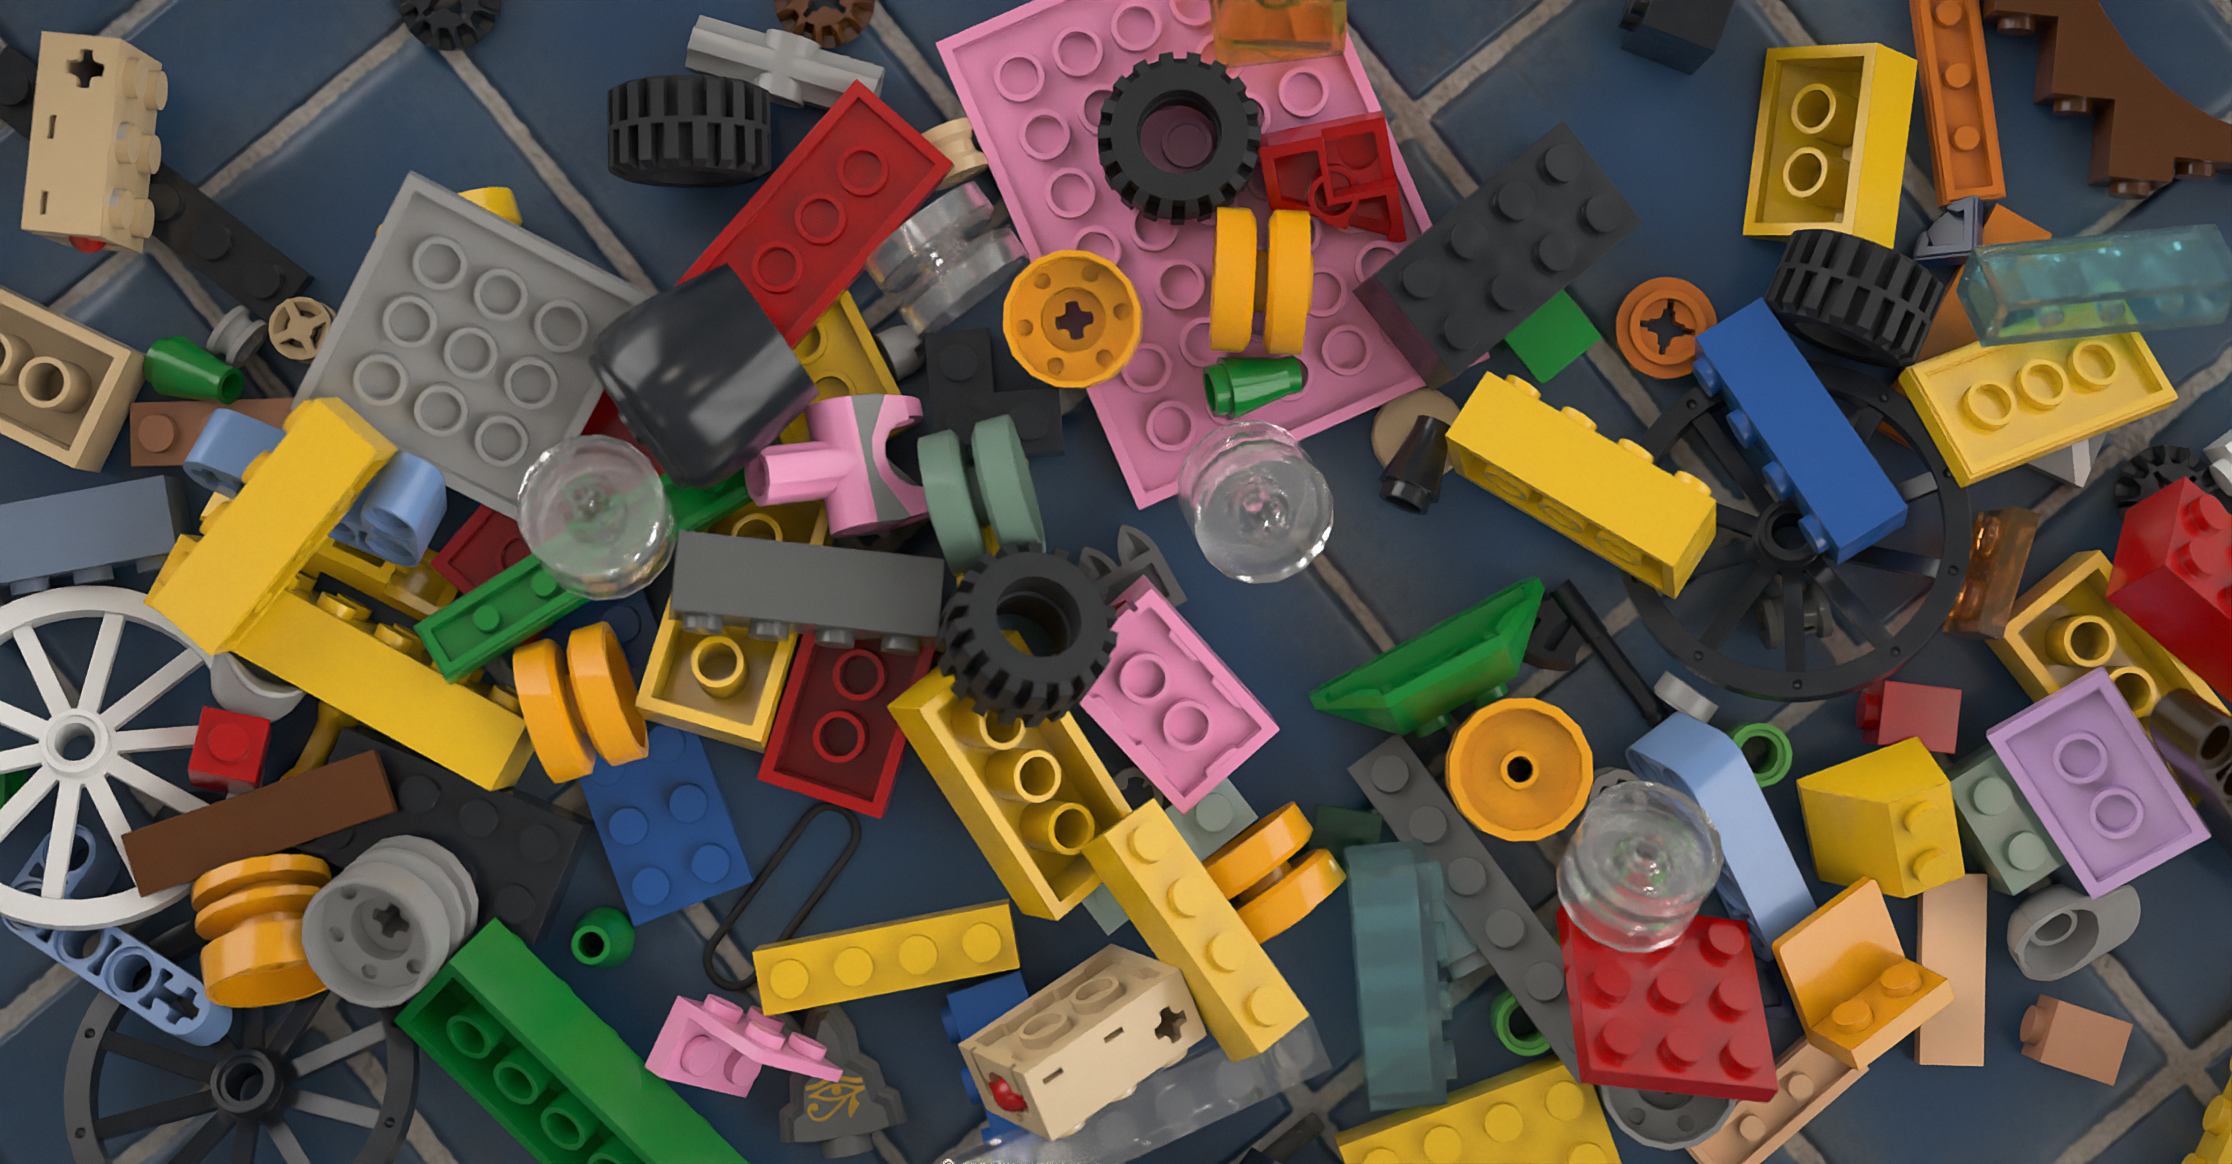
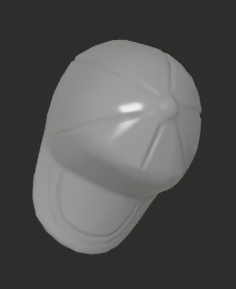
[210,651,307,723]
[2007,884,2141,981]

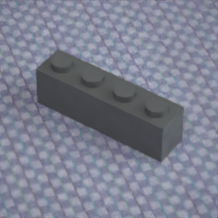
[668,530,945,655]

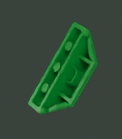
[1307,574,1545,738]

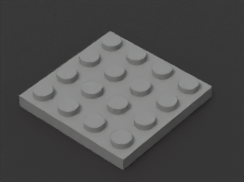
[290,170,652,528]

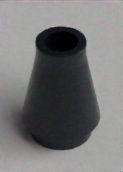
[1379,415,1451,515]

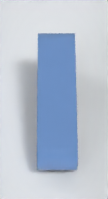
[183,408,447,567]
[1625,711,1817,962]
[1,824,233,1046]

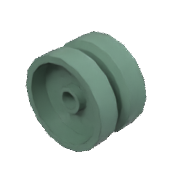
[917,414,1046,578]

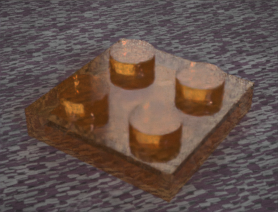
[1942,506,2041,640]

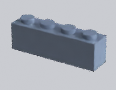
[0,475,193,597]

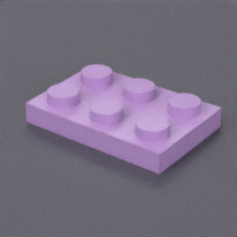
[1986,665,2212,900]

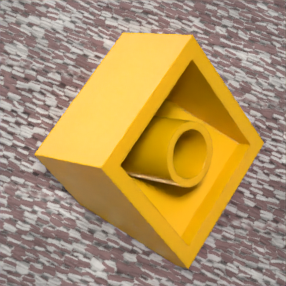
[1796,736,1965,898]

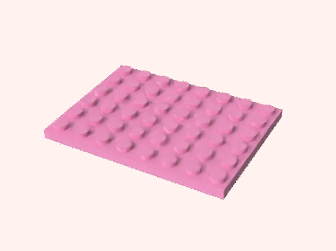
[936,0,1490,511]

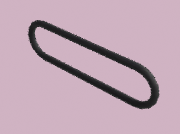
[703,801,861,991]

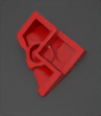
[1258,110,1407,243]

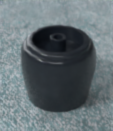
[588,263,820,491]

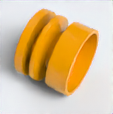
[1003,250,1143,388]
[190,854,332,1008]

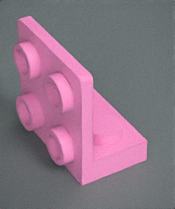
[644,994,843,1098]

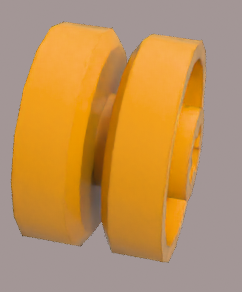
[1209,207,1314,355]
[512,621,649,784]
[1444,698,1593,841]
[1201,801,1347,945]

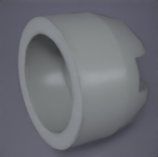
[875,325,926,381]

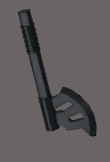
[1522,579,1671,729]

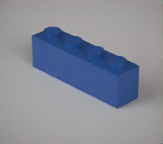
[1691,297,1908,565]

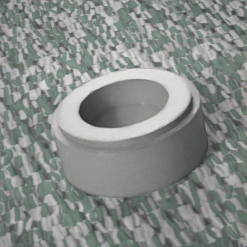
[1653,670,1719,724]

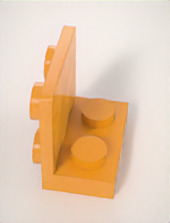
[1772,876,1955,1071]

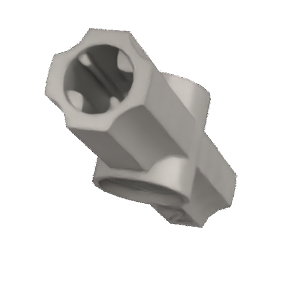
[685,15,885,111]

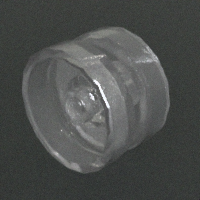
[863,181,1030,340]
[1178,420,1334,584]
[517,435,677,601]
[1556,781,1724,952]

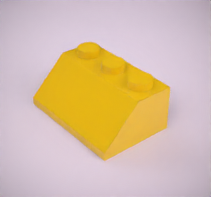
[1743,43,1918,250]

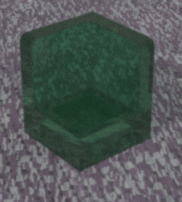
[1307,802,1383,892]

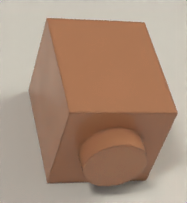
[2020,993,2133,1086]

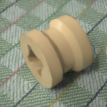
[921,118,989,191]
[268,296,337,364]

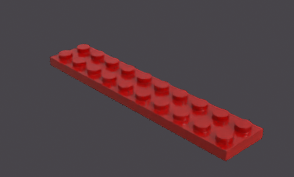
[429,79,954,646]

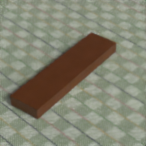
[121,749,398,898]

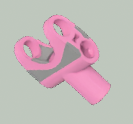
[745,394,930,538]

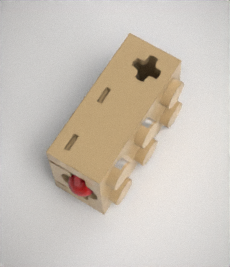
[21,31,168,254]
[958,943,1207,1142]

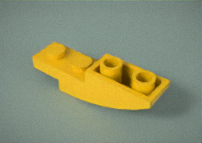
[199,492,458,621]

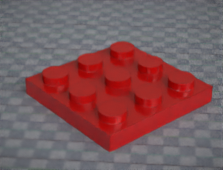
[1556,899,1779,1103]

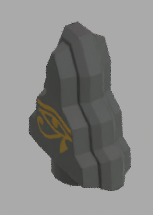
[779,1003,908,1158]

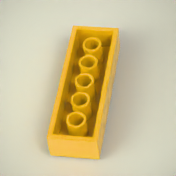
[143,534,535,791]

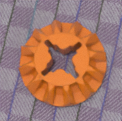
[1614,277,1717,379]

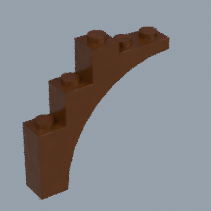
[1979,0,2232,200]

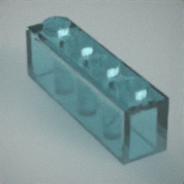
[1956,223,2232,347]
[1344,839,1457,1112]

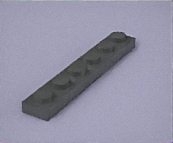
[1347,734,1581,1085]

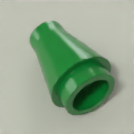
[143,335,244,405]
[1203,355,1302,420]
[571,906,635,970]

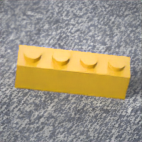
[150,397,398,656]
[1080,798,1309,1063]
[752,898,1021,1016]

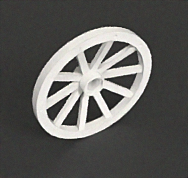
[0,585,265,931]

